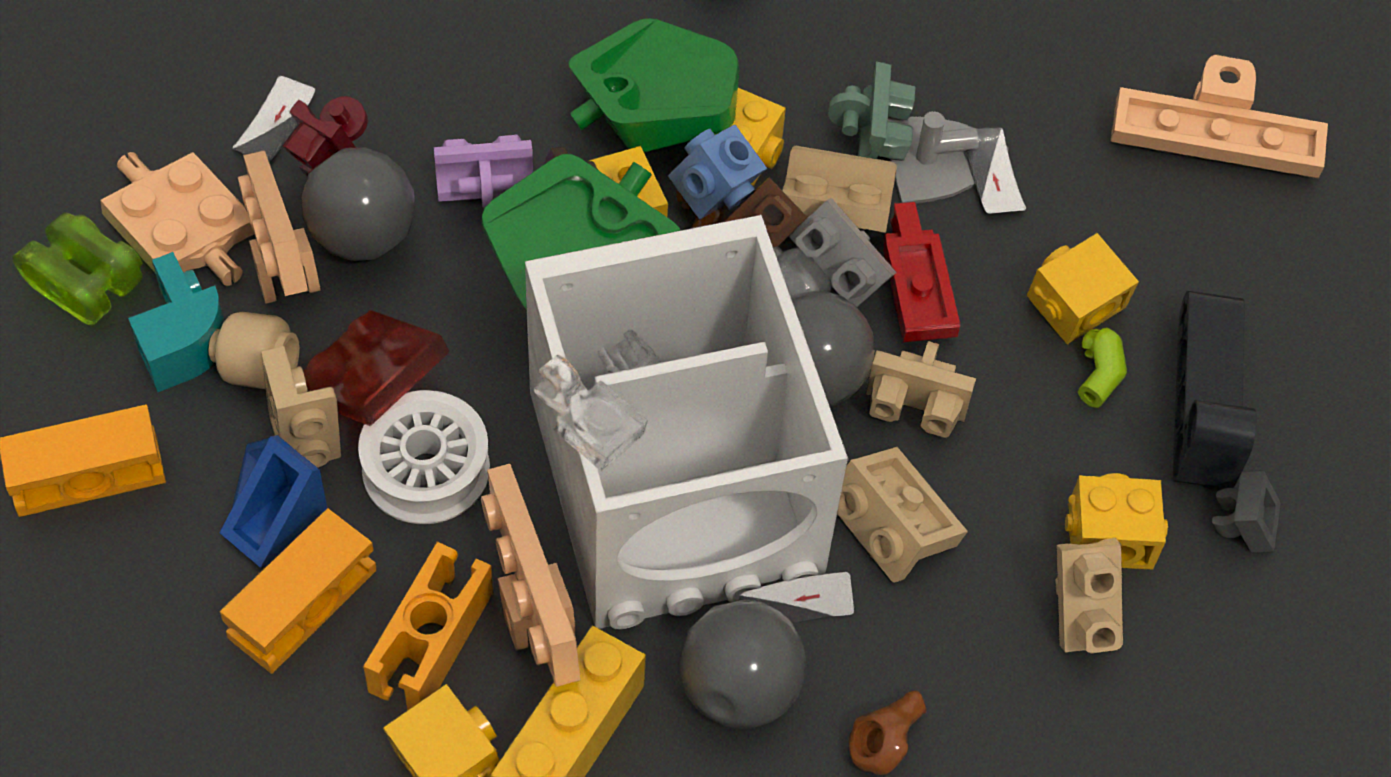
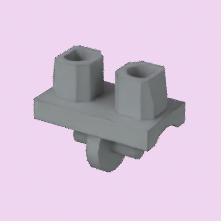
[789,198,897,307]

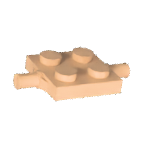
[100,152,254,286]

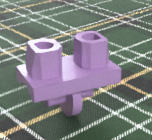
[434,135,533,208]

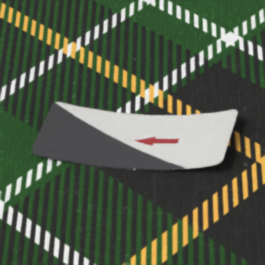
[233,76,315,162]
[967,127,1026,213]
[739,572,854,623]

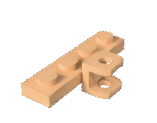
[1110,55,1328,178]
[238,150,321,304]
[481,464,580,687]

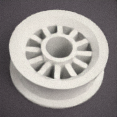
[358,390,490,524]

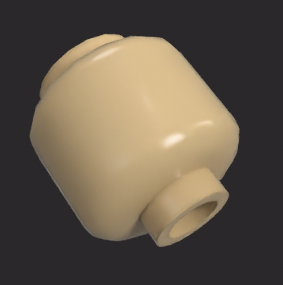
[209,312,300,389]

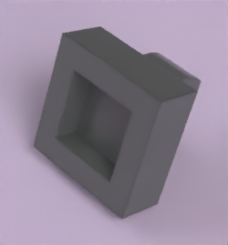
[1212,471,1281,552]

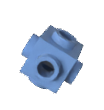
[668,125,767,219]

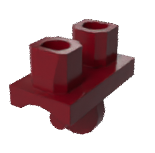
[283,96,368,177]

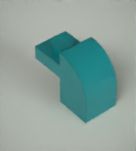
[128,252,224,393]

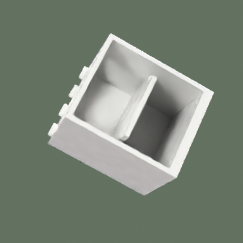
[525,215,848,629]

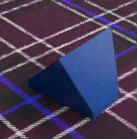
[219,435,327,568]

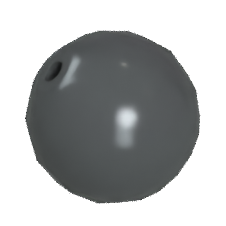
[301,147,416,261]
[791,291,875,407]
[679,600,808,729]

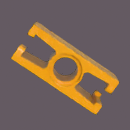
[0,404,166,517]
[220,508,377,674]
[363,542,493,710]

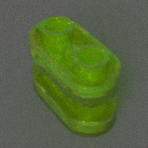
[13,212,143,326]

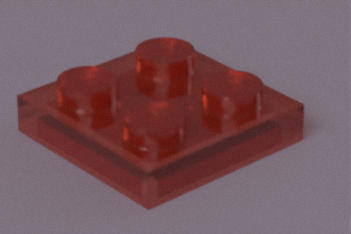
[303,310,450,426]

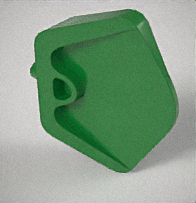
[568,18,740,152]
[481,154,681,311]

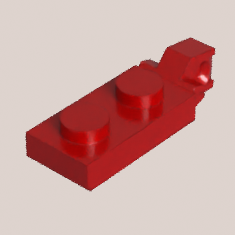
[883,202,960,342]

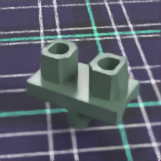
[828,62,915,160]

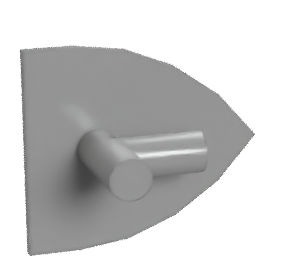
[888,111,1009,203]

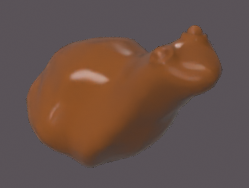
[849,690,927,775]

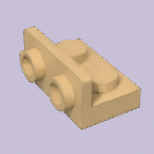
[782,146,897,233]
[261,346,341,468]
[837,447,968,583]

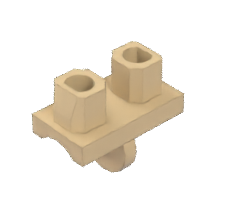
[866,341,976,438]
[1055,538,1123,653]

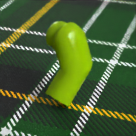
[1078,328,1127,408]

